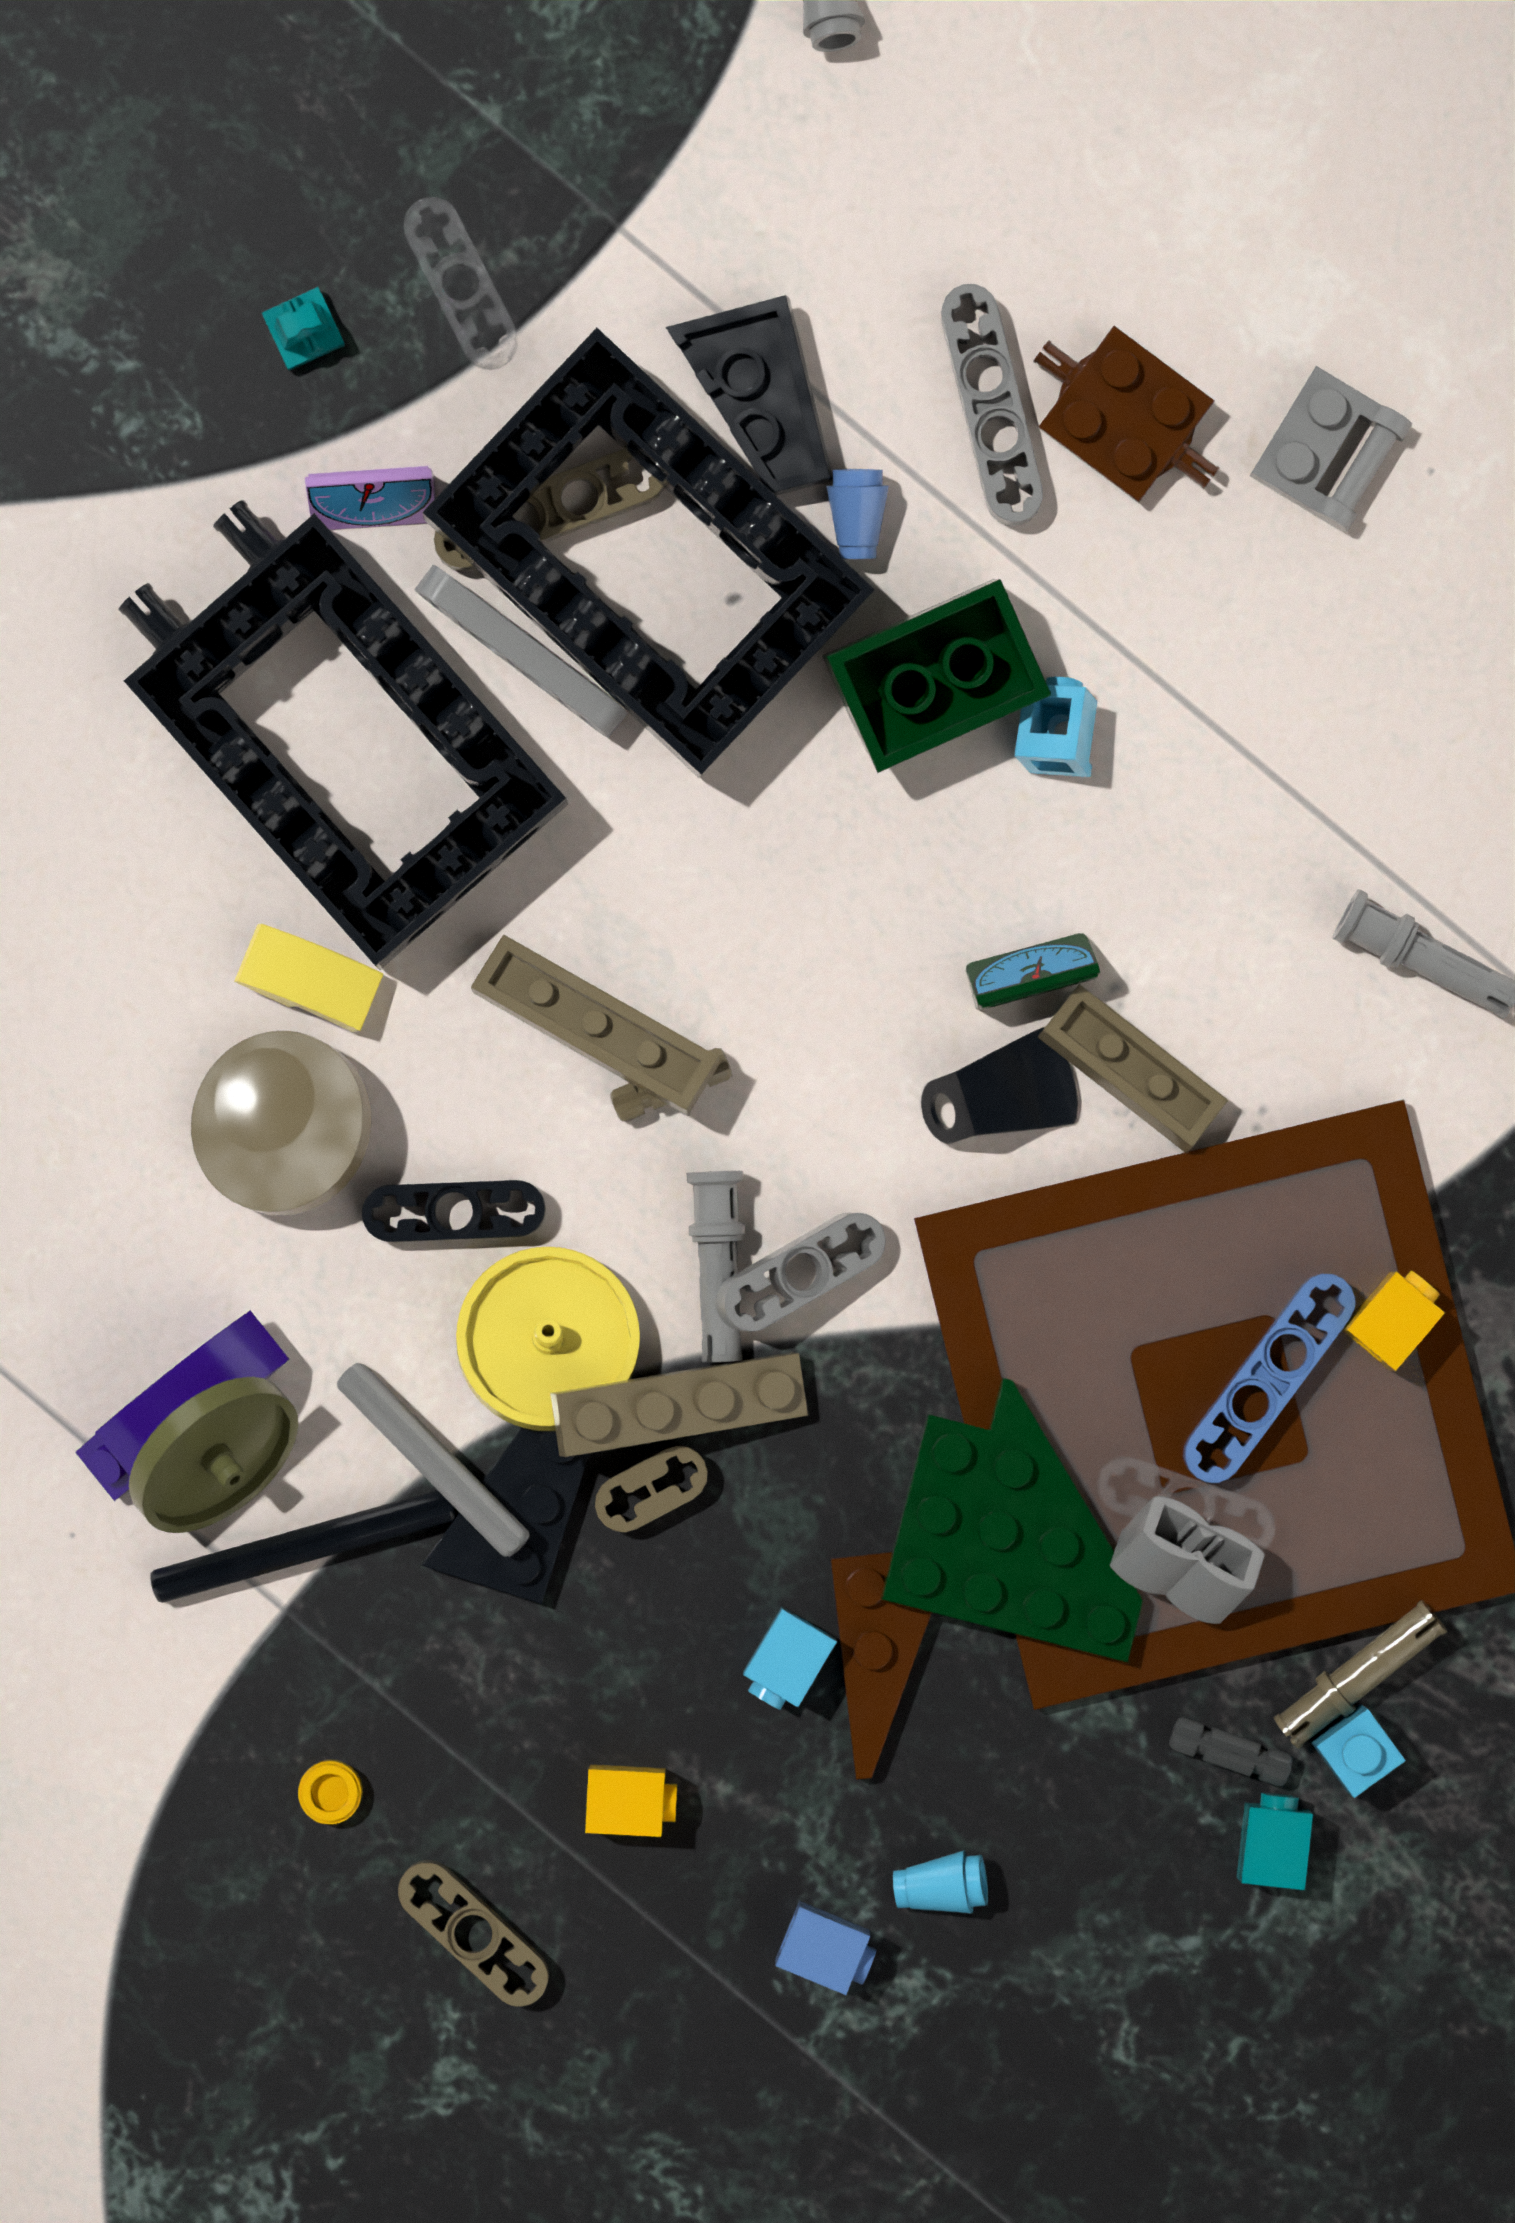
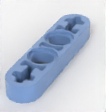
[1183,1274,1355,1483]

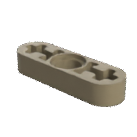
[398,1860,549,2007]

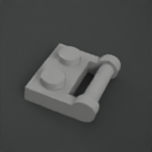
[1250,366,1412,532]

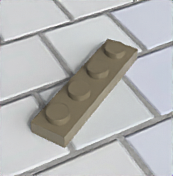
[471,934,721,1116]
[550,1352,808,1457]

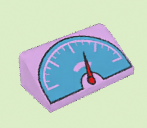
[305,466,436,530]

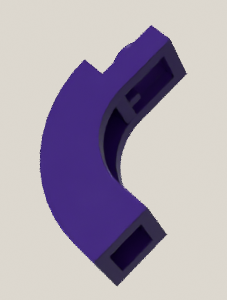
[75,1310,290,1501]

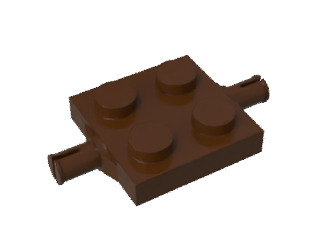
[1033,326,1220,503]

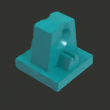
[262,287,345,371]

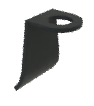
[921,1027,1078,1144]

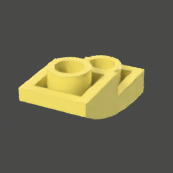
[234,924,384,1032]

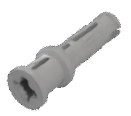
[1333,889,1515,1019]
[686,1171,746,1362]

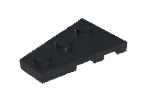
[666,295,832,496]
[421,1428,590,1604]

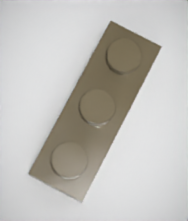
[1038,984,1228,1154]

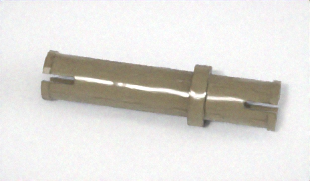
[1274,1600,1447,1749]

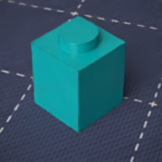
[1237,1793,1313,1890]

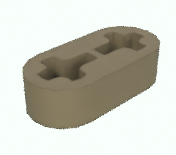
[595,1445,708,1532]

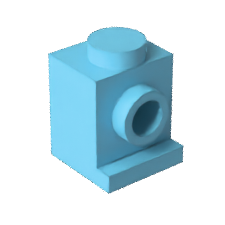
[1014,676,1098,777]

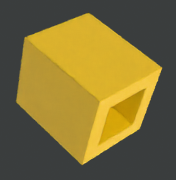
[1342,1270,1445,1371]
[585,1764,677,1837]

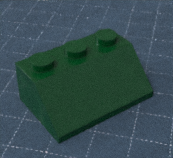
[822,579,1051,773]

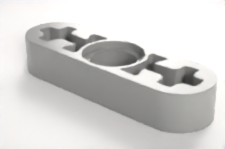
[716,1213,886,1332]

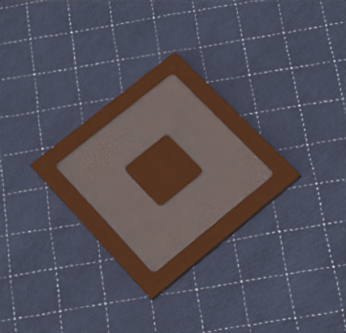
[914,1099,1515,1710]

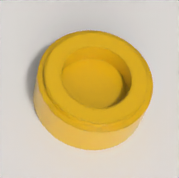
[298,1759,363,1824]

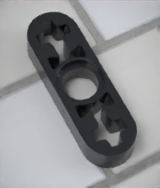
[362,1180,546,1242]

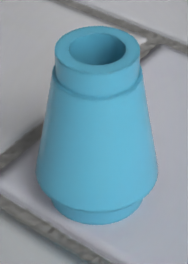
[893,1850,988,1914]

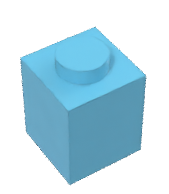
[743,1606,837,1710]
[1310,1704,1406,1798]

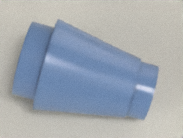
[826,469,889,559]

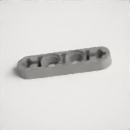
[941,284,1043,526]
[414,565,628,738]

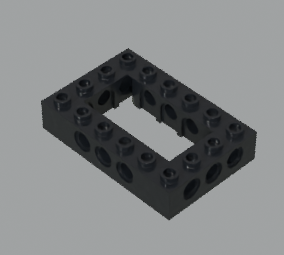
[422,327,875,778]

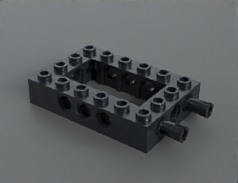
[118,500,568,970]

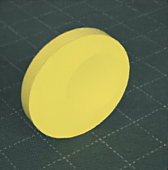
[456,1247,640,1431]

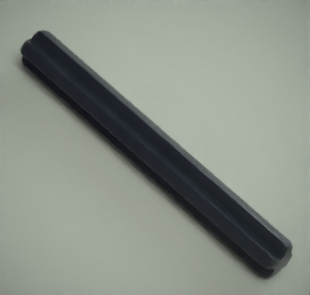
[150,1490,457,1603]

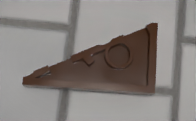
[831,1551,932,1780]

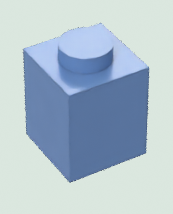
[775,1901,877,1995]

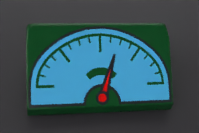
[966,933,1100,1011]

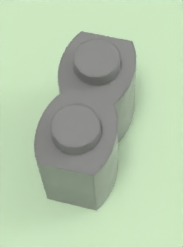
[1110,1496,1265,1624]

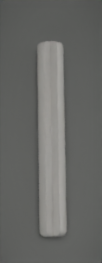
[337,1363,530,1557]

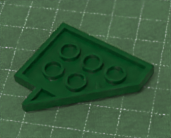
[880,1378,1143,1662]

